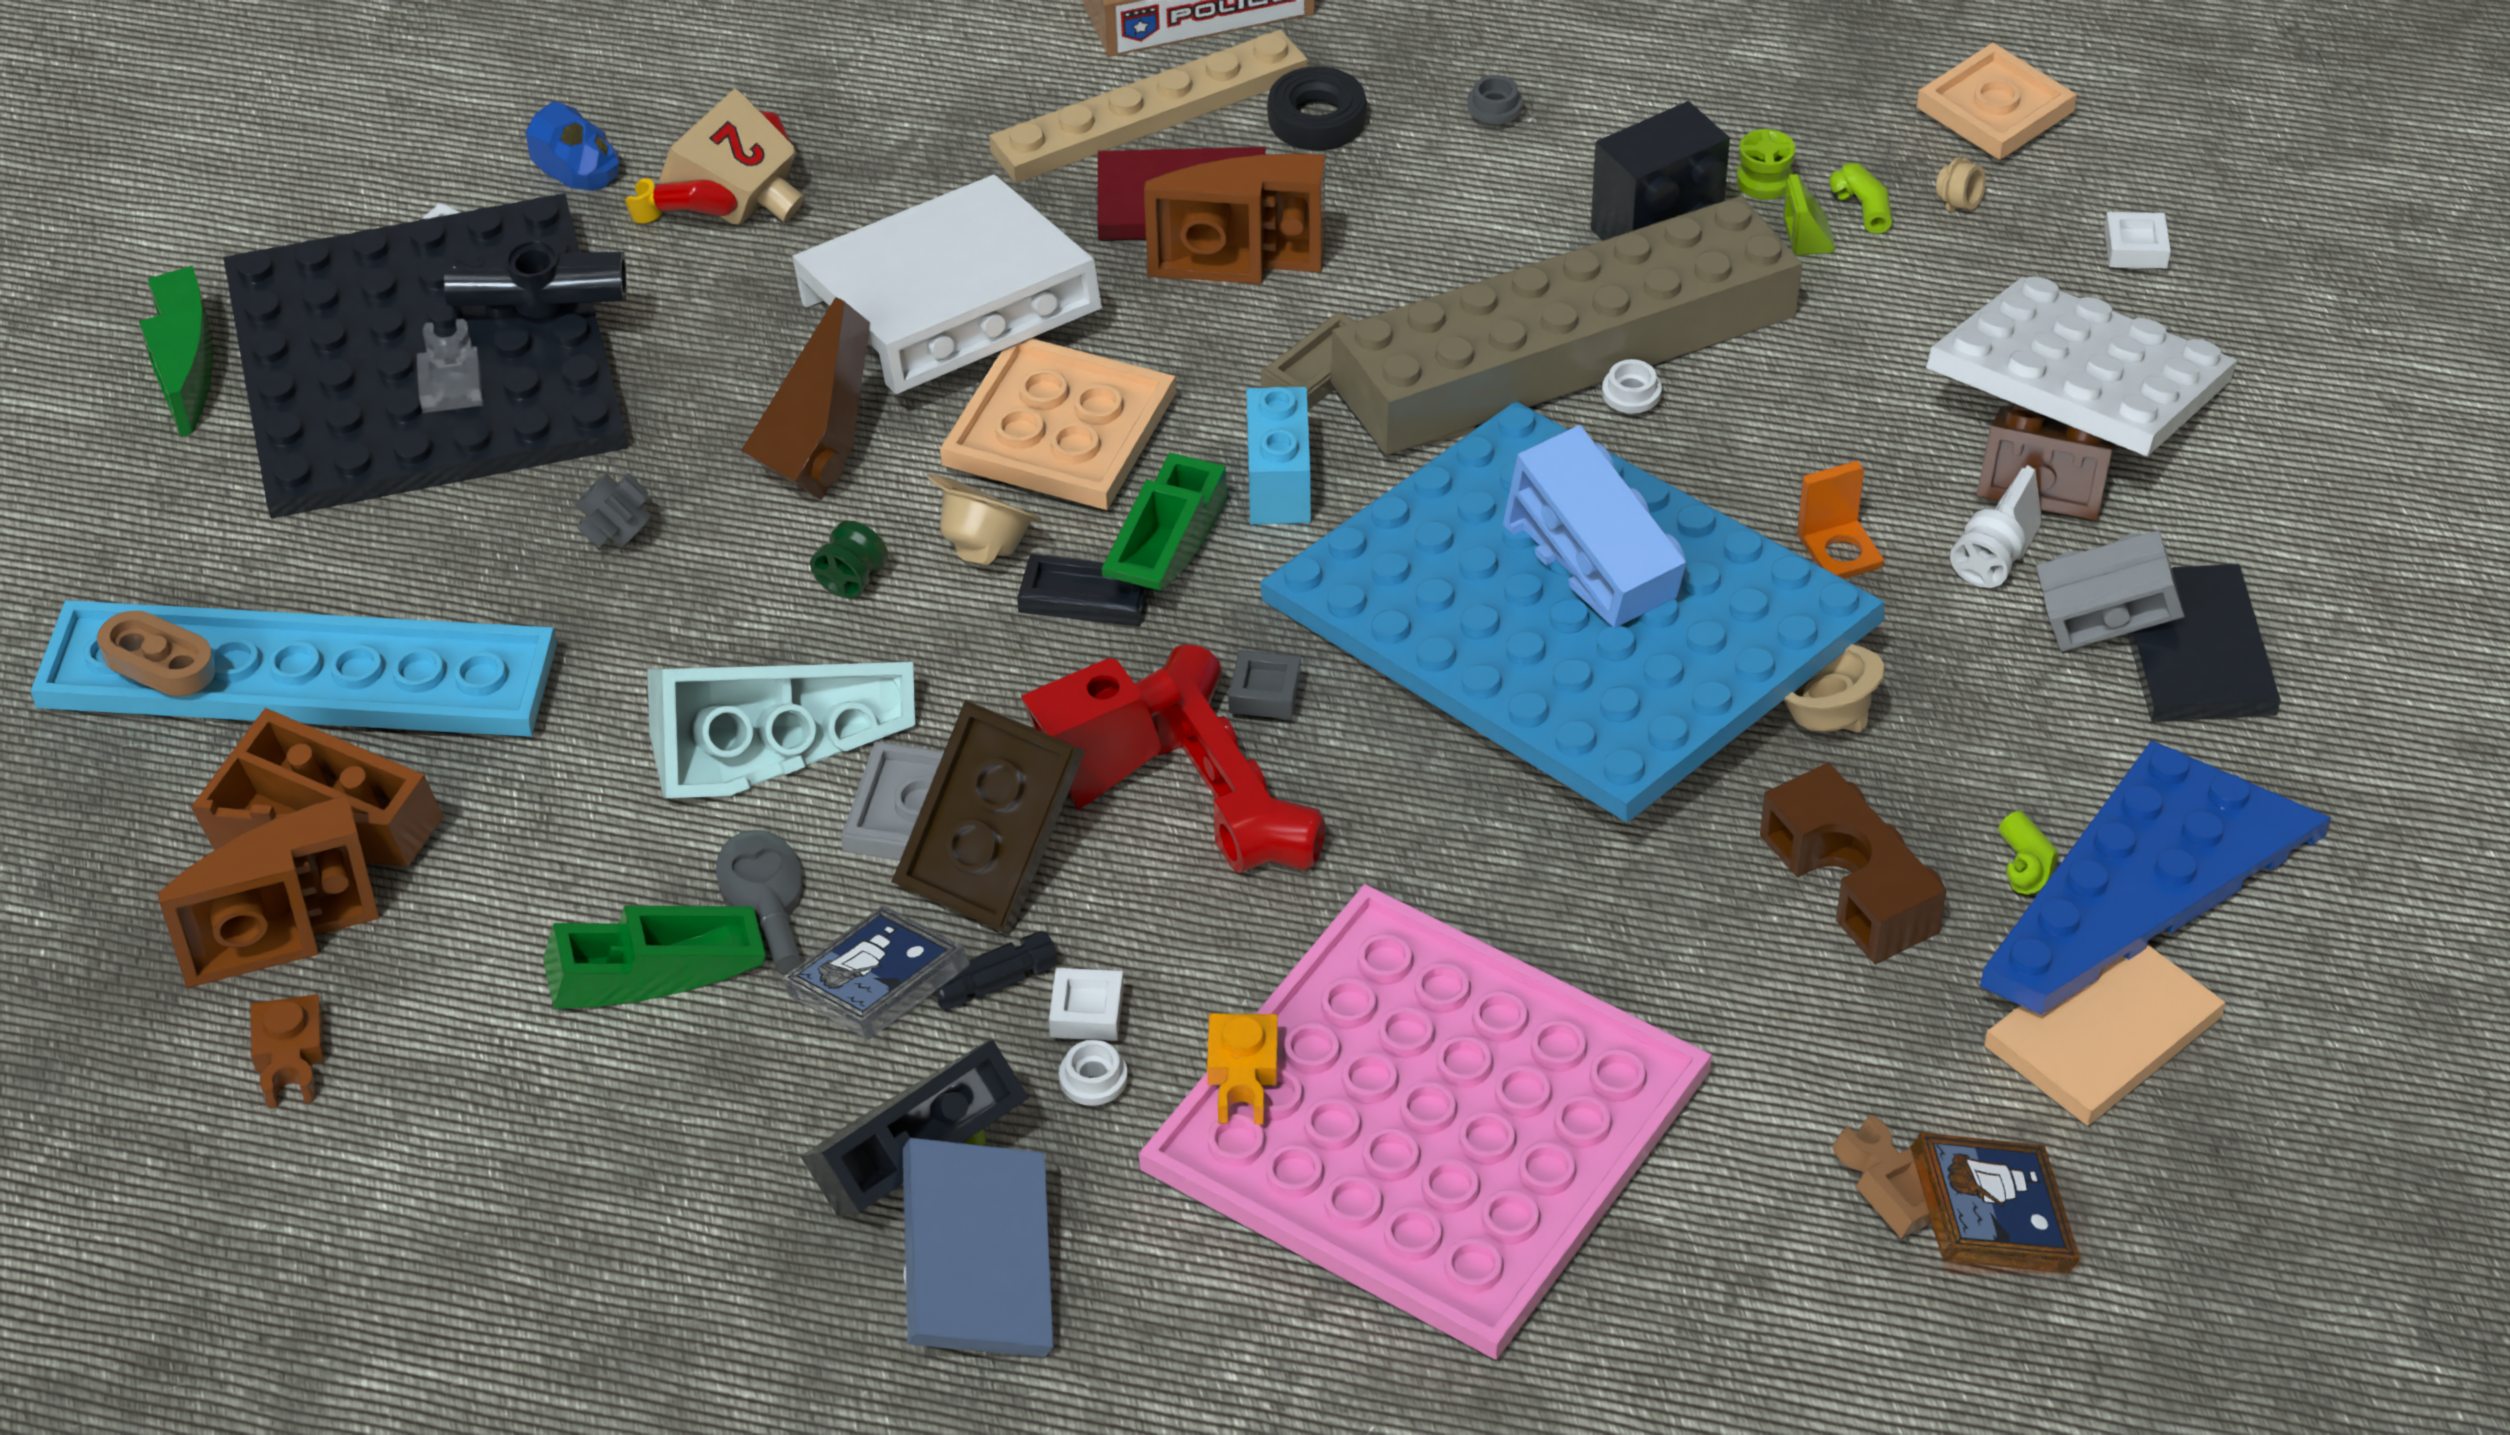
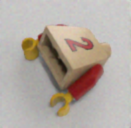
[624,88,805,224]

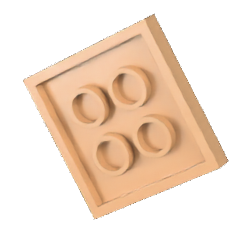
[940,338,1176,510]

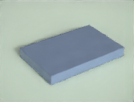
[903,1138,1053,1357]

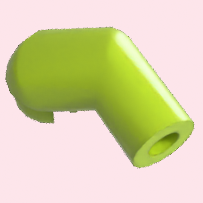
[1829,162,1892,234]
[1998,811,2058,895]

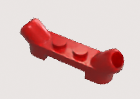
[1152,644,1325,873]

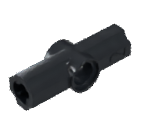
[443,239,627,318]

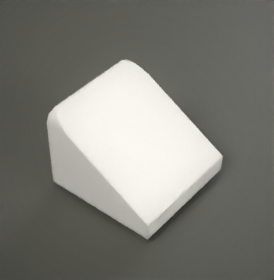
[1995,465,2041,560]

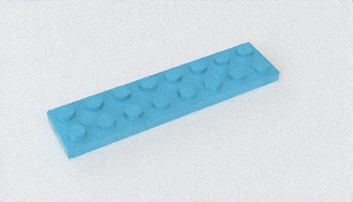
[31,600,557,737]

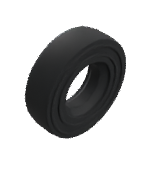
[1267,66,1367,150]

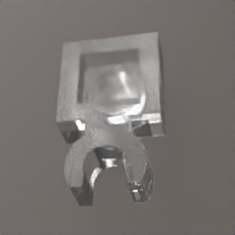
[417,319,483,413]

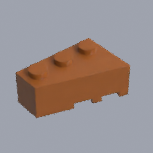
[191,708,444,867]

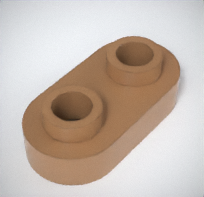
[97,611,216,696]

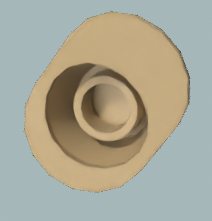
[927,473,1041,566]
[1784,644,1885,733]

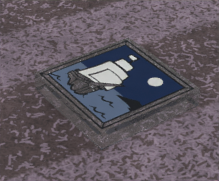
[782,905,970,1039]

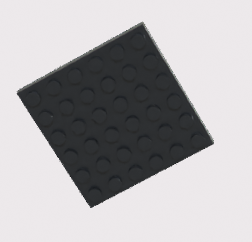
[223,193,628,519]

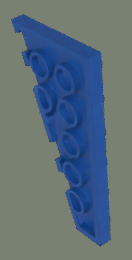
[1980,740,2331,1015]

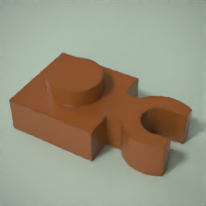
[251,994,324,1108]

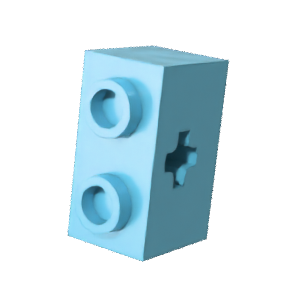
[1246,387,1311,525]

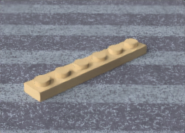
[989,29,1308,184]

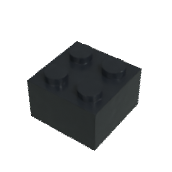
[1590,101,1730,241]

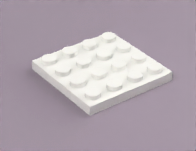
[1926,276,2237,457]

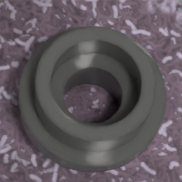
[1467,75,1523,126]

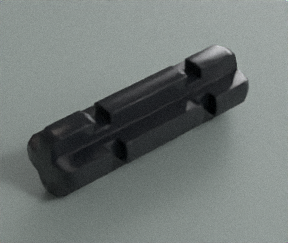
[929,931,1058,1010]

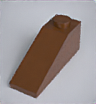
[741,297,870,500]

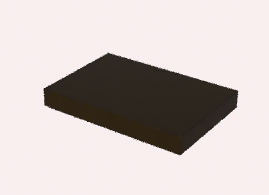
[891,700,1085,933]

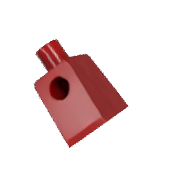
[1021,658,1182,810]

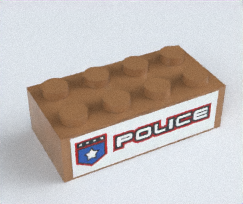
[1082,0,1314,57]

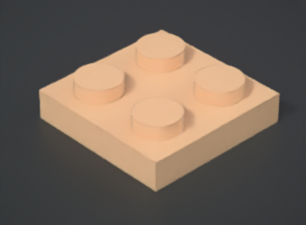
[1916,42,2077,160]

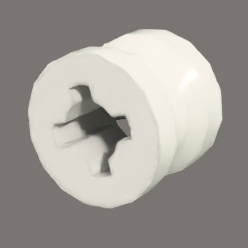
[1950,509,2026,588]

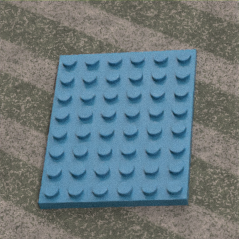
[1260,402,1884,823]

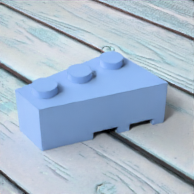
[1503,425,1687,628]

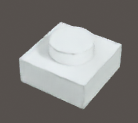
[2104,212,2171,269]
[1049,968,1124,1041]

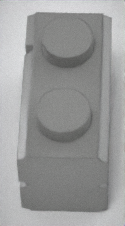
[2036,530,2185,652]

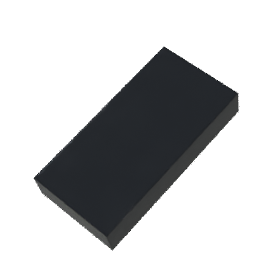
[1017,554,1150,627]

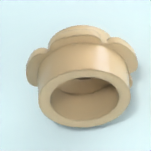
[1936,157,1986,213]

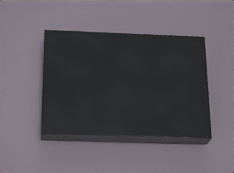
[2127,564,2281,722]

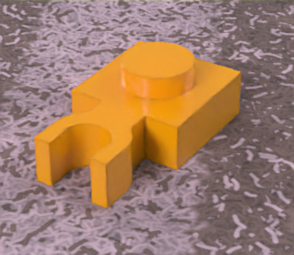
[1207,1013,1278,1124]

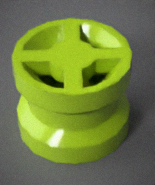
[1736,129,1796,200]

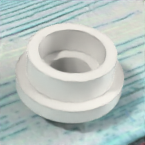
[1602,359,1662,414]
[1059,1040,1127,1106]

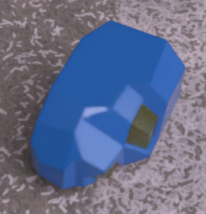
[525,101,619,191]

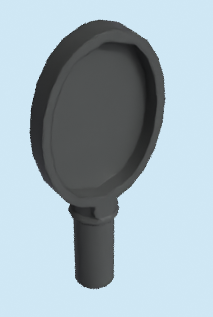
[716,830,803,974]

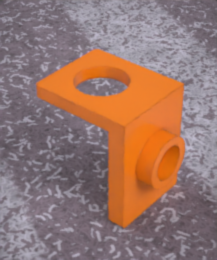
[1797,461,1884,579]

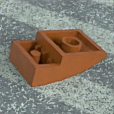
[1144,153,1325,284]
[158,795,379,988]

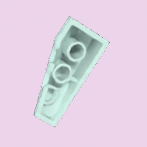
[647,662,915,798]

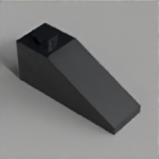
[800,1039,1029,1215]

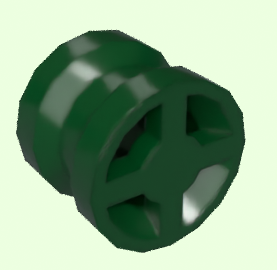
[810,521,888,599]

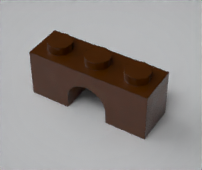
[1760,762,1947,965]

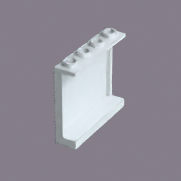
[792,174,1102,394]

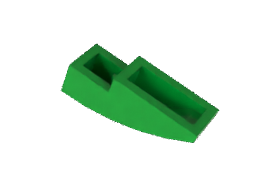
[139,265,214,437]
[1102,452,1228,591]
[543,905,766,1009]

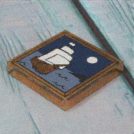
[1910,1132,2080,1273]

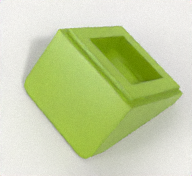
[1783,174,1836,255]

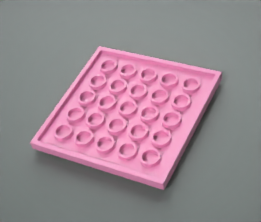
[1139,884,1712,1360]

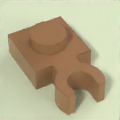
[1832,1115,1951,1239]

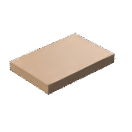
[1984,944,2226,1126]

